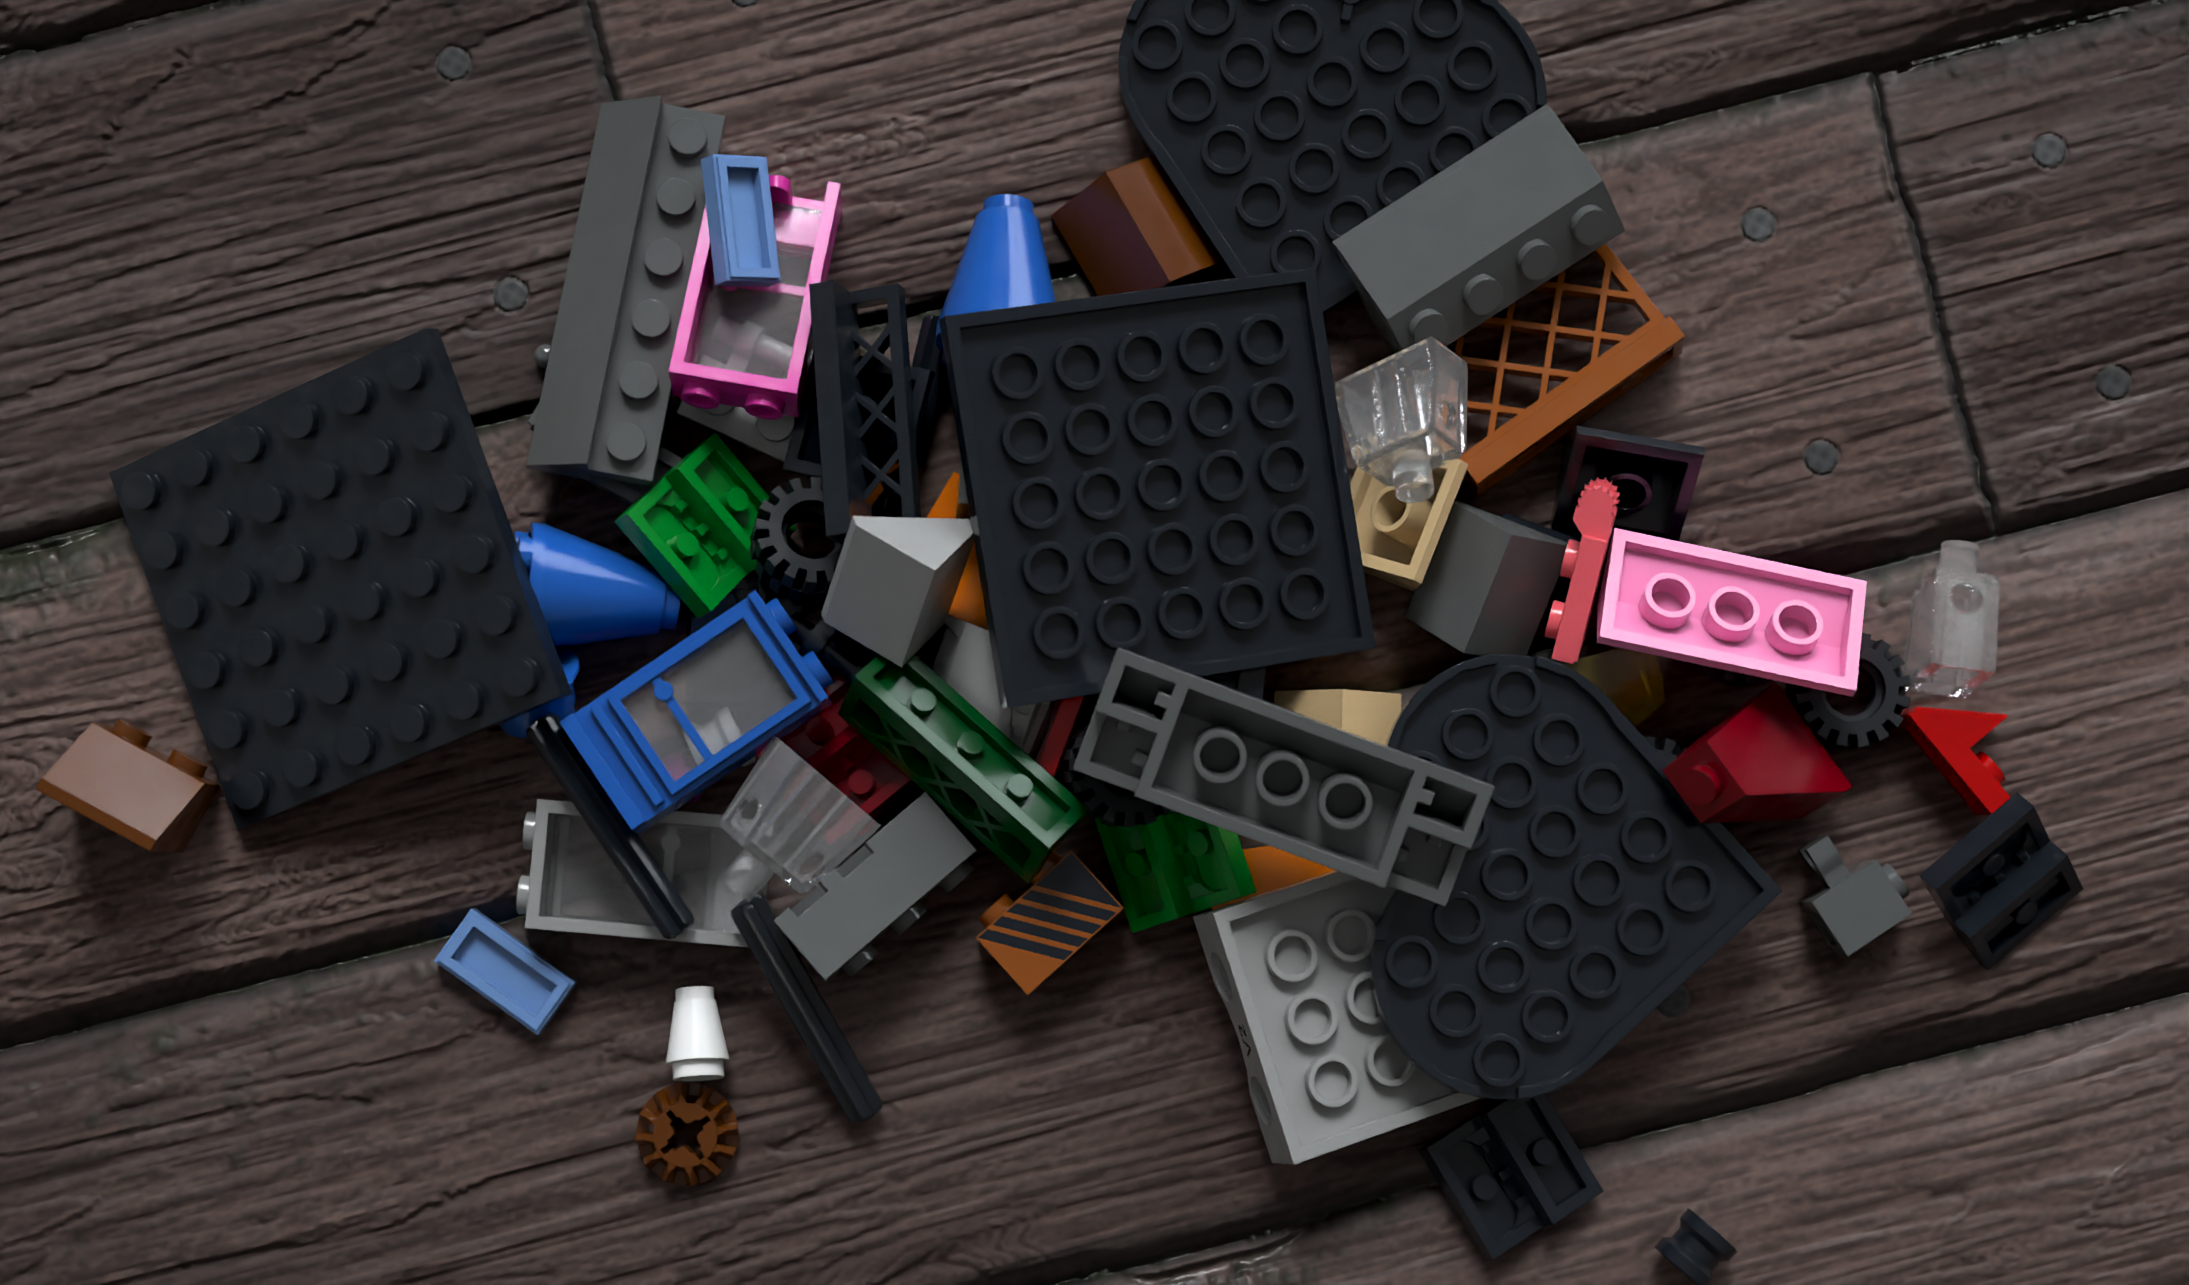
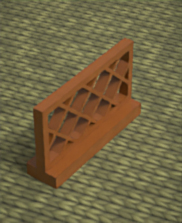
[1387,244,1685,499]

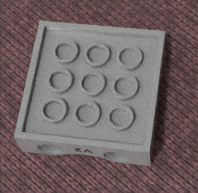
[1193,870,1480,1165]

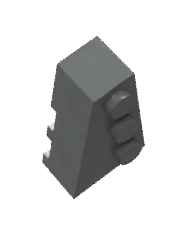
[773,792,978,980]

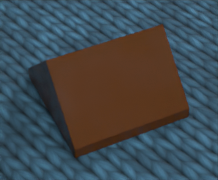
[1051,155,1222,296]

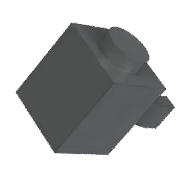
[1797,836,1912,956]

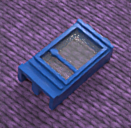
[559,590,834,834]

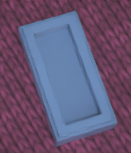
[701,154,781,287]
[434,908,578,1035]

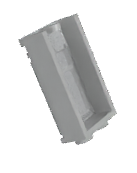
[516,799,774,947]

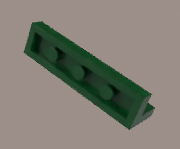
[838,654,1089,883]

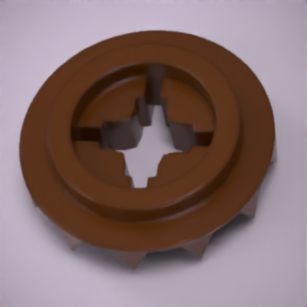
[635,1082,739,1186]

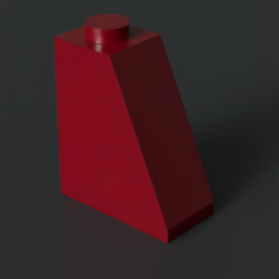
[1662,682,1852,823]

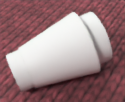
[666,986,730,1082]

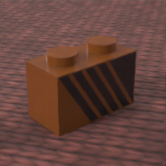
[976,850,1123,995]

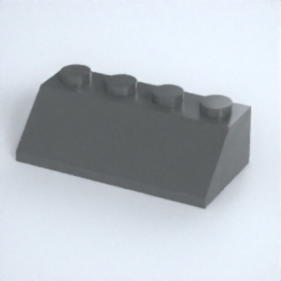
[1332,104,1626,368]

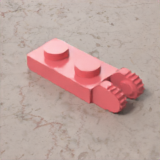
[1544,477,1620,664]

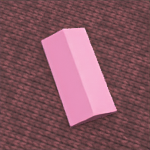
[1597,528,1867,697]

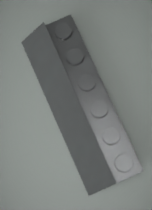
[526,95,726,487]
[1073,647,1495,907]

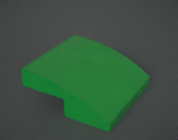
[614,432,797,619]
[1095,810,1257,933]

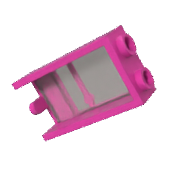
[668,175,842,420]

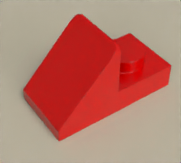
[1900,706,2011,816]

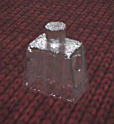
[1334,336,1468,503]
[1902,540,2000,699]
[720,736,881,903]

